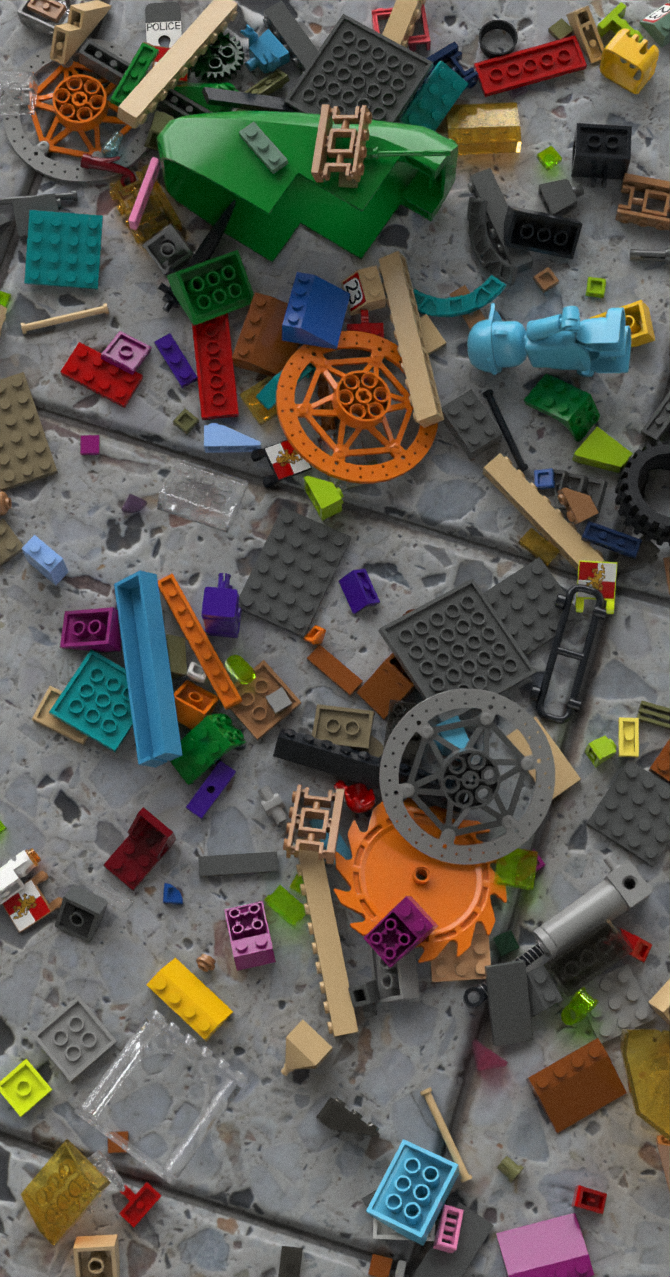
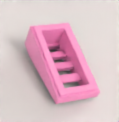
[433,1204,464,1253]

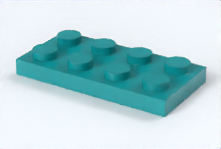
[398,61,469,131]

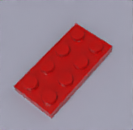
[60,342,143,408]

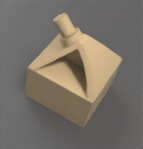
[281,1019,333,1076]

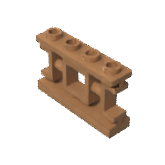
[311,104,372,182]
[615,173,670,230]
[283,784,344,864]

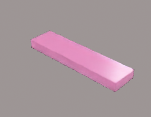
[128,157,160,230]

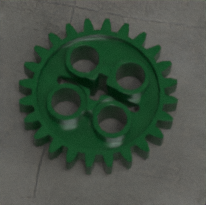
[190,32,244,83]

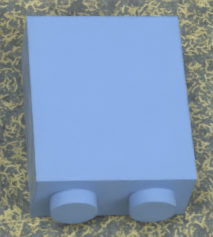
[22,535,68,586]

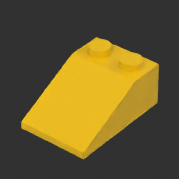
[590,300,656,347]

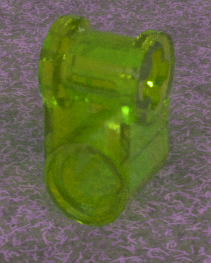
[561,987,599,1025]

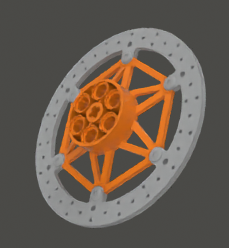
[2,38,160,183]

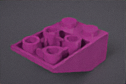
[364,896,438,968]
[224,901,276,971]

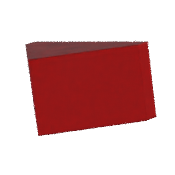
[572,1185,607,1214]

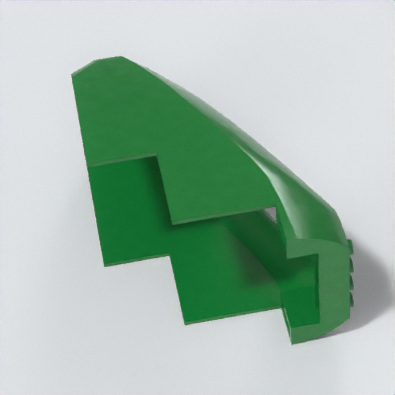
[157,111,459,263]

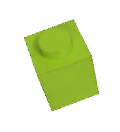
[584,735,617,768]

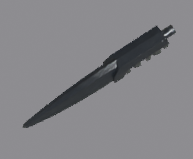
[158,199,236,313]

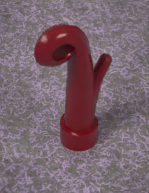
[80,153,137,191]

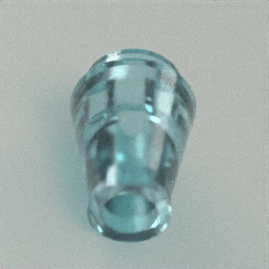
[101,131,124,158]

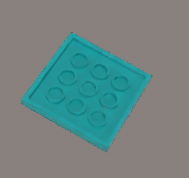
[24,210,103,290]
[49,650,133,753]

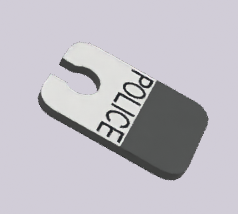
[145,2,182,48]

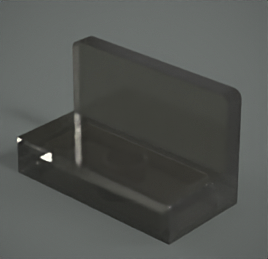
[278,1246,303,1277]

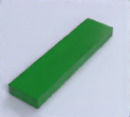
[110,42,159,106]

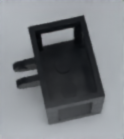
[571,123,632,188]

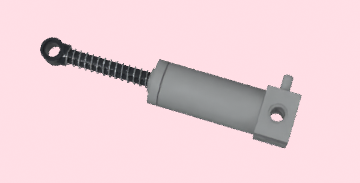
[463,856,653,1009]

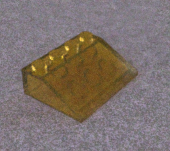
[446,102,521,155]
[21,1139,111,1246]

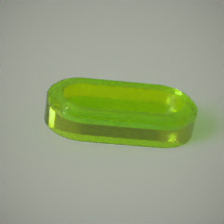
[225,655,256,684]

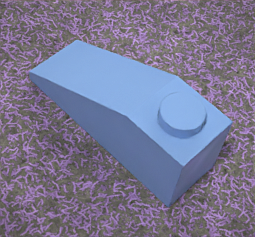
[204,423,261,453]

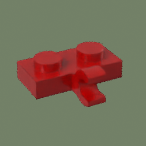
[347,310,384,338]
[119,1182,162,1227]

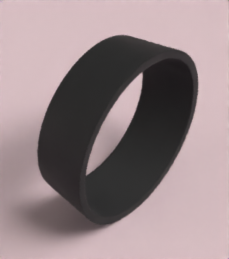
[479,20,518,58]

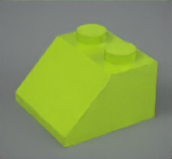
[304,476,344,521]

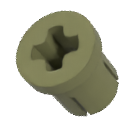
[497,1156,524,1183]

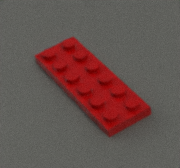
[474,35,587,97]
[192,313,239,420]

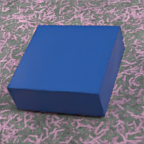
[534,468,555,490]

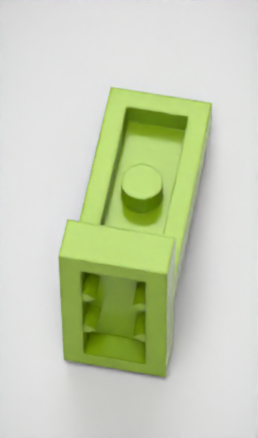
[597,2,644,43]

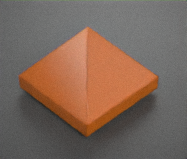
[303,625,326,645]

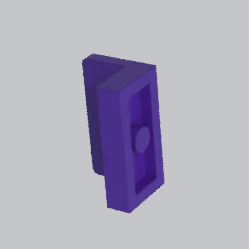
[339,569,380,614]

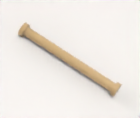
[21,303,109,334]
[420,1087,472,1183]

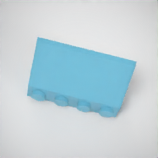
[366,1139,459,1246]

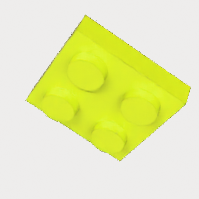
[0,1059,53,1117]

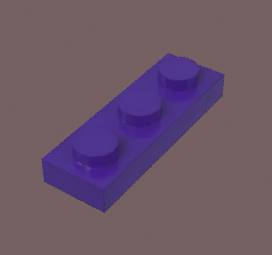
[154,333,198,388]

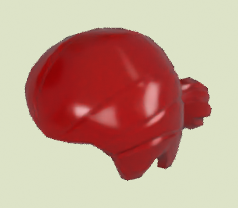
[334,780,375,813]

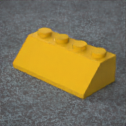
[146,957,233,1042]

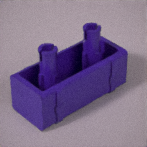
[201,573,242,638]

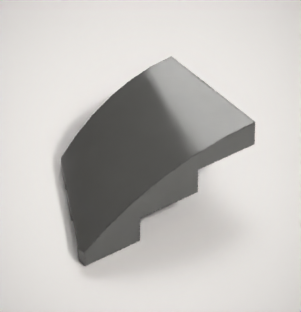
[553,469,608,518]

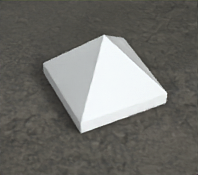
[186,661,206,683]

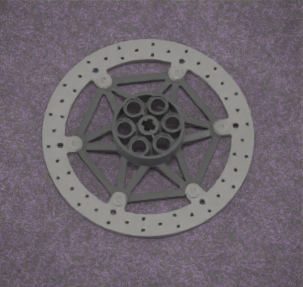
[379,688,555,865]

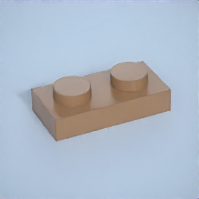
[27,0,67,23]

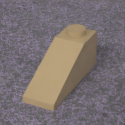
[566,6,604,64]

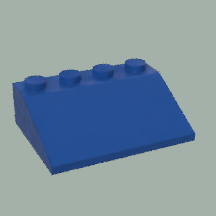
[282,272,350,349]

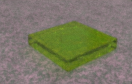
[493,848,538,891]

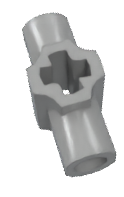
[258,785,288,825]

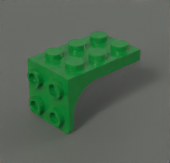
[523,373,600,442]
[170,713,246,785]

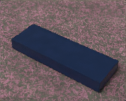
[581,521,642,559]

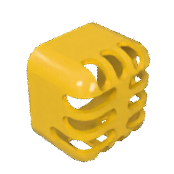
[599,28,659,94]

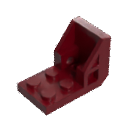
[103,807,176,891]

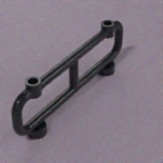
[529,584,606,724]

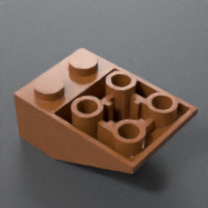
[357,653,416,719]

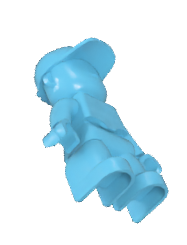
[467,303,631,377]

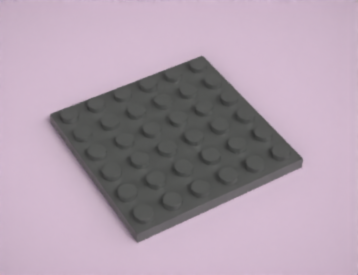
[284,14,434,123]
[379,579,536,723]

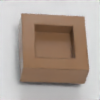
[533,267,559,293]

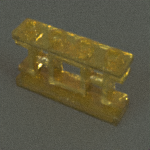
[108,164,182,249]

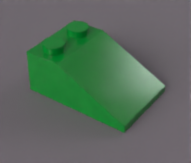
[173,82,240,113]

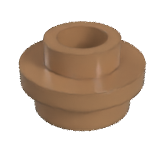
[196,954,216,972]

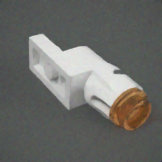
[0,848,41,905]

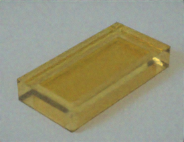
[519,528,560,566]

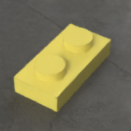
[618,717,639,758]

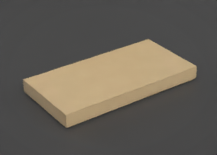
[506,716,581,800]

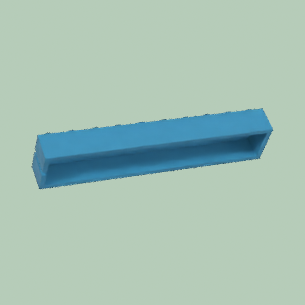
[114,570,182,768]

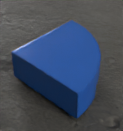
[163,883,183,905]

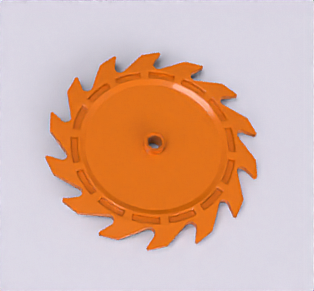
[333,798,507,963]

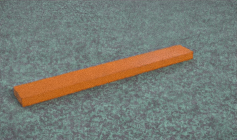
[158,573,243,711]

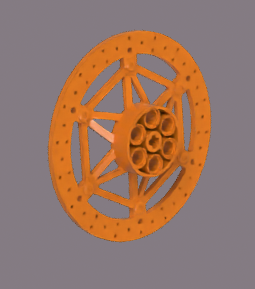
[276,331,439,484]

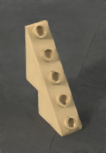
[50,0,112,65]

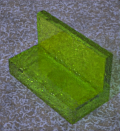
[264,885,306,928]

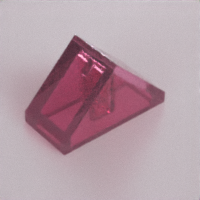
[471,1039,508,1072]

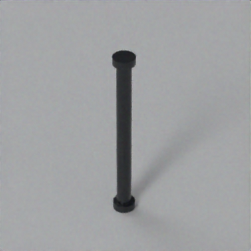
[482,389,529,472]

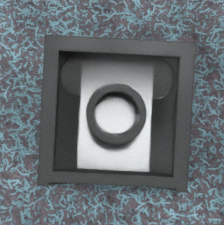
[142,223,193,275]

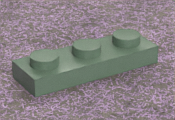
[239,121,288,174]

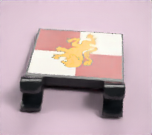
[251,440,312,488]

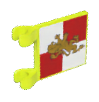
[575,560,617,614]

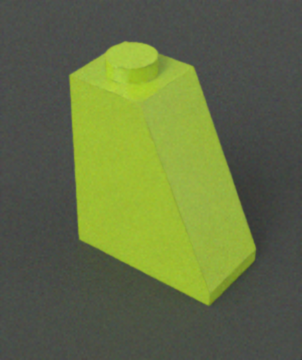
[572,426,633,473]

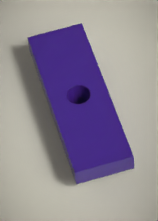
[186,760,236,820]

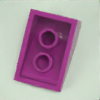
[60,607,122,652]

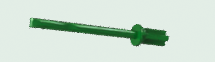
[363,146,450,162]

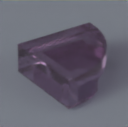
[121,494,147,513]

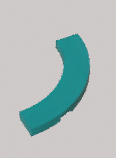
[413,275,507,317]

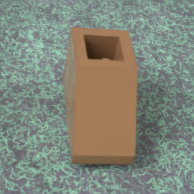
[557,488,599,525]

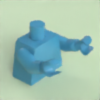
[240,24,290,74]

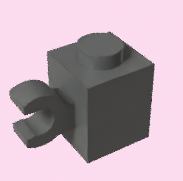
[348,980,380,1019]

